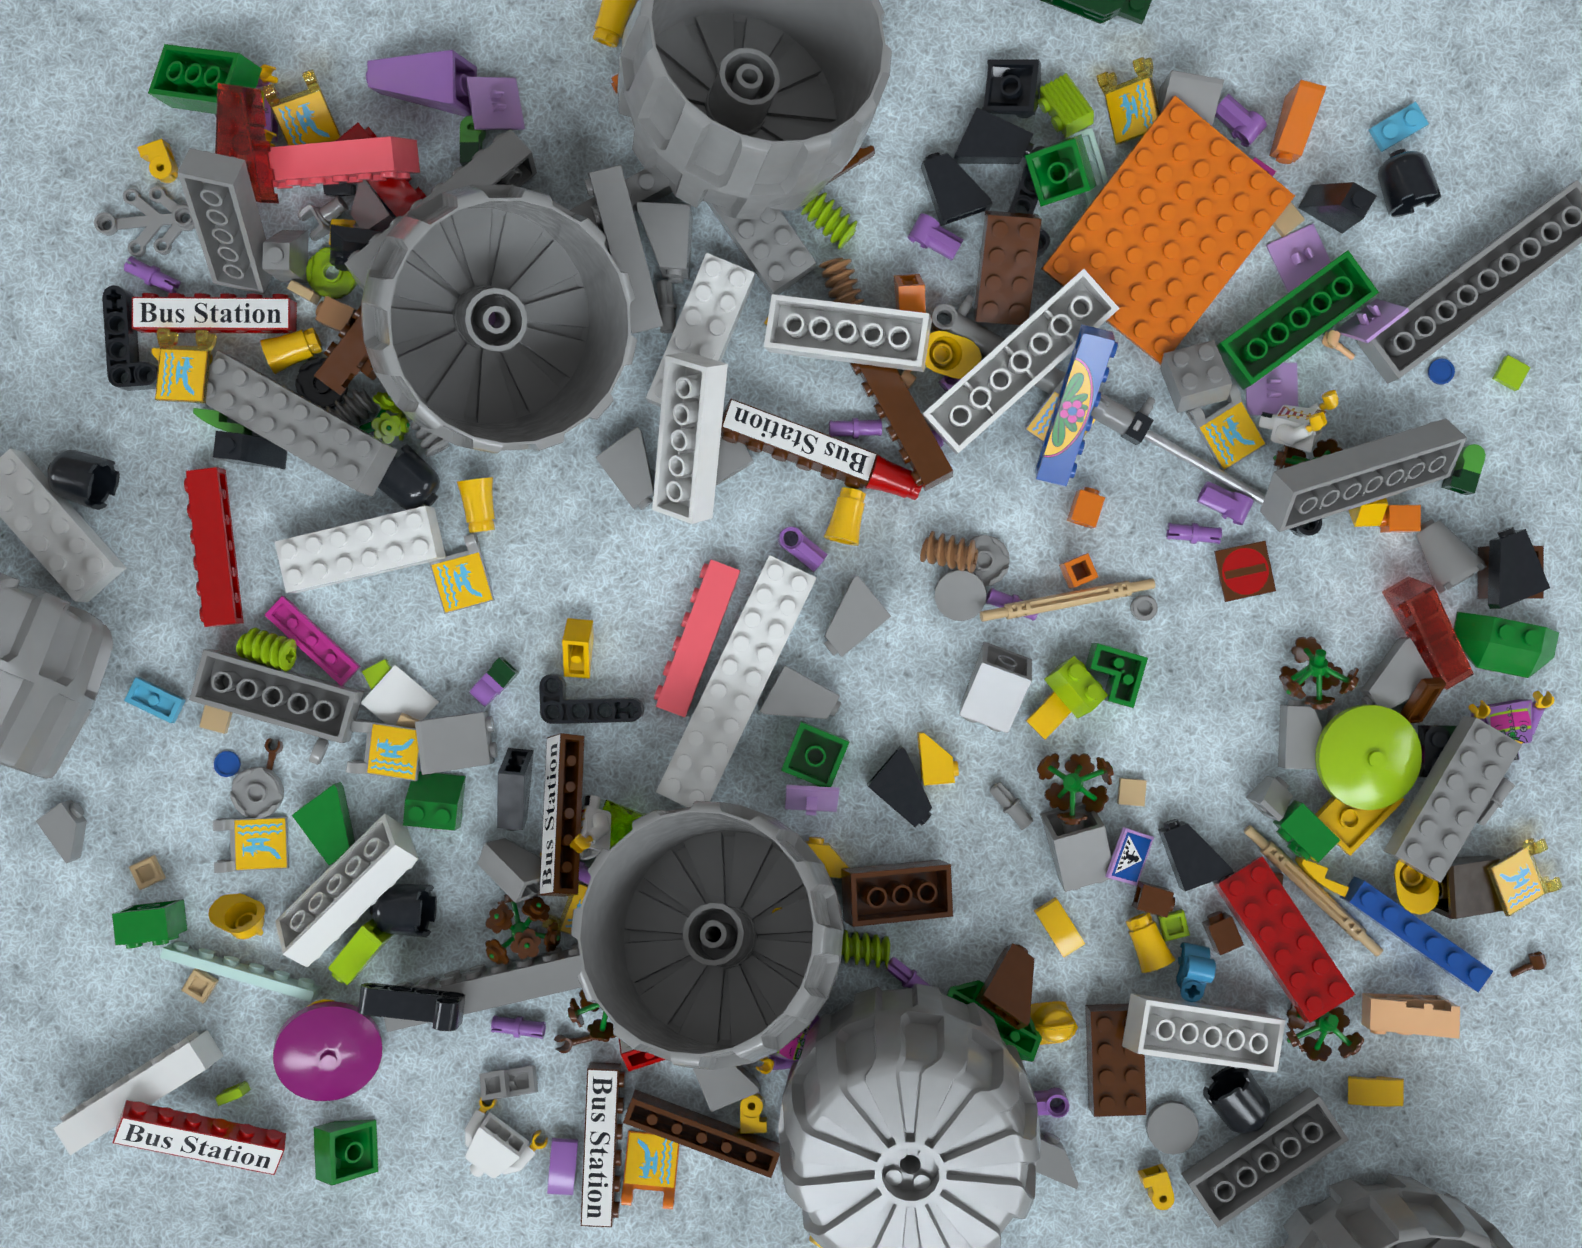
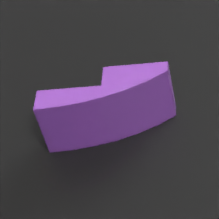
[547,1138,578,1195]

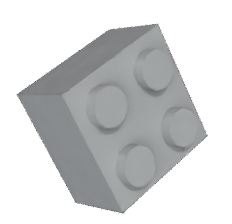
[1160,340,1232,413]

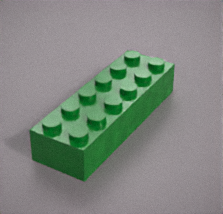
[1217,250,1379,390]

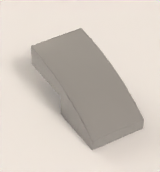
[479,1065,538,1101]

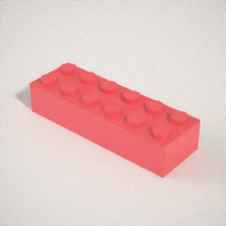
[247,136,420,189]

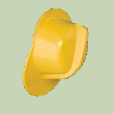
[925,331,982,379]
[1393,860,1439,915]
[208,893,265,940]
[1030,1001,1078,1045]

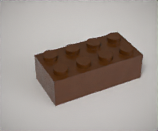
[973,210,1042,325]
[841,859,953,927]
[1085,1003,1147,1117]

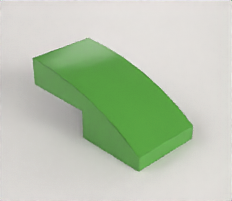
[193,408,252,436]

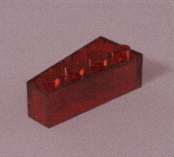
[215,83,279,204]
[1382,576,1474,690]

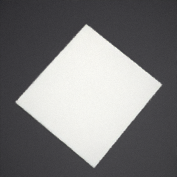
[361,665,439,725]

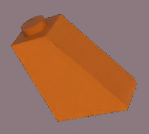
[1269,80,1326,164]
[894,274,926,313]

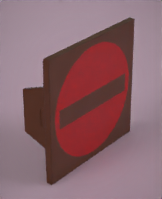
[1214,541,1276,602]

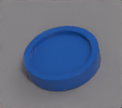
[1428,358,1455,385]
[214,751,241,777]

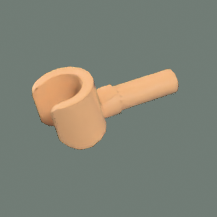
[1322,330,1355,360]
[901,370,916,389]

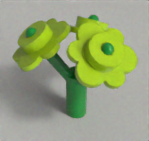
[359,392,410,444]

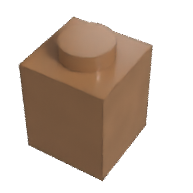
[315,296,357,332]

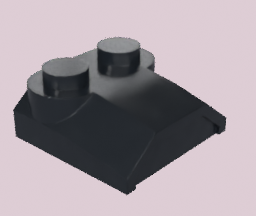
[982,59,1041,118]
[330,224,384,271]
[1418,725,1458,777]

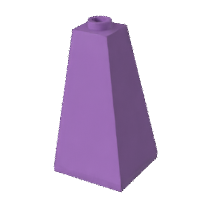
[366,50,477,117]

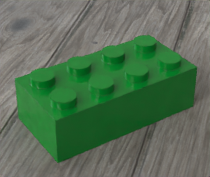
[148,44,262,118]

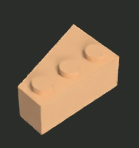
[1361,993,1460,1039]

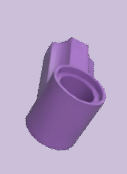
[1215,94,1267,147]
[908,213,964,261]
[1197,481,1254,525]
[778,527,828,572]
[1033,1087,1070,1118]

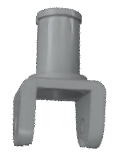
[297,195,349,241]

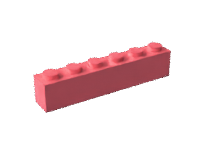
[654,560,741,717]

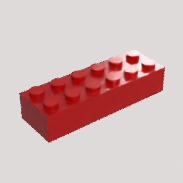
[1214,856,1356,1023]

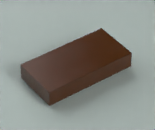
[1400,677,1446,723]

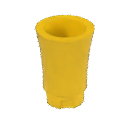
[593,0,638,48]
[260,327,323,375]
[457,477,495,533]
[824,487,866,546]
[1126,912,1176,973]

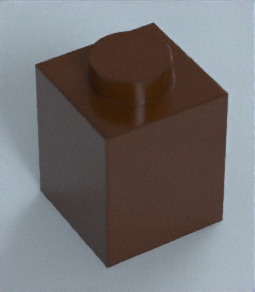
[1132,881,1175,918]
[1202,911,1244,956]

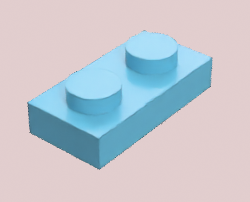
[1368,102,1429,152]
[124,677,186,723]

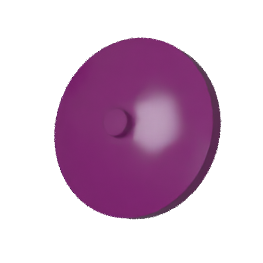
[273,1001,382,1101]

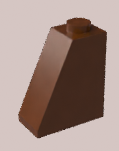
[975,943,1034,1030]

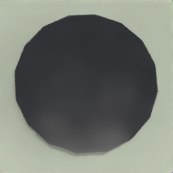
[295,357,348,409]

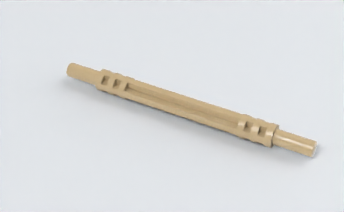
[980,578,1155,622]
[1243,825,1383,957]

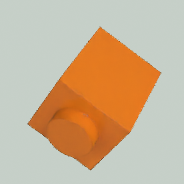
[1067,487,1105,529]
[1378,505,1421,533]
[1059,553,1098,589]

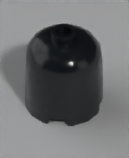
[1378,149,1441,217]
[378,444,440,510]
[47,450,120,510]
[370,884,437,938]
[1203,1066,1270,1134]

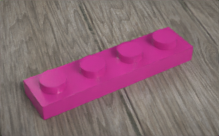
[264,596,361,686]

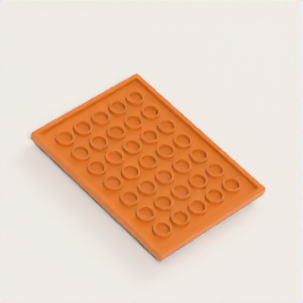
[1041,96,1295,365]

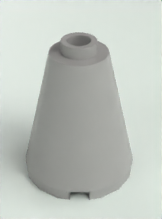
[1416,519,1487,594]

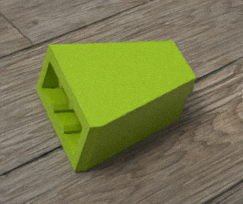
[328,918,394,985]

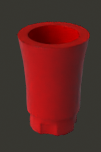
[864,454,922,500]

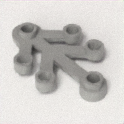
[94,186,195,257]

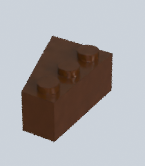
[314,306,369,396]

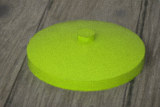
[1315,704,1422,810]

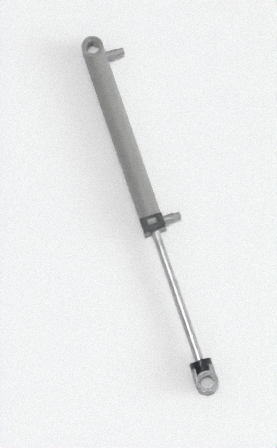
[931,295,1322,537]

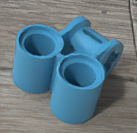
[1176,942,1216,1002]

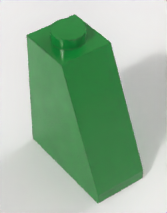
[292,782,355,866]

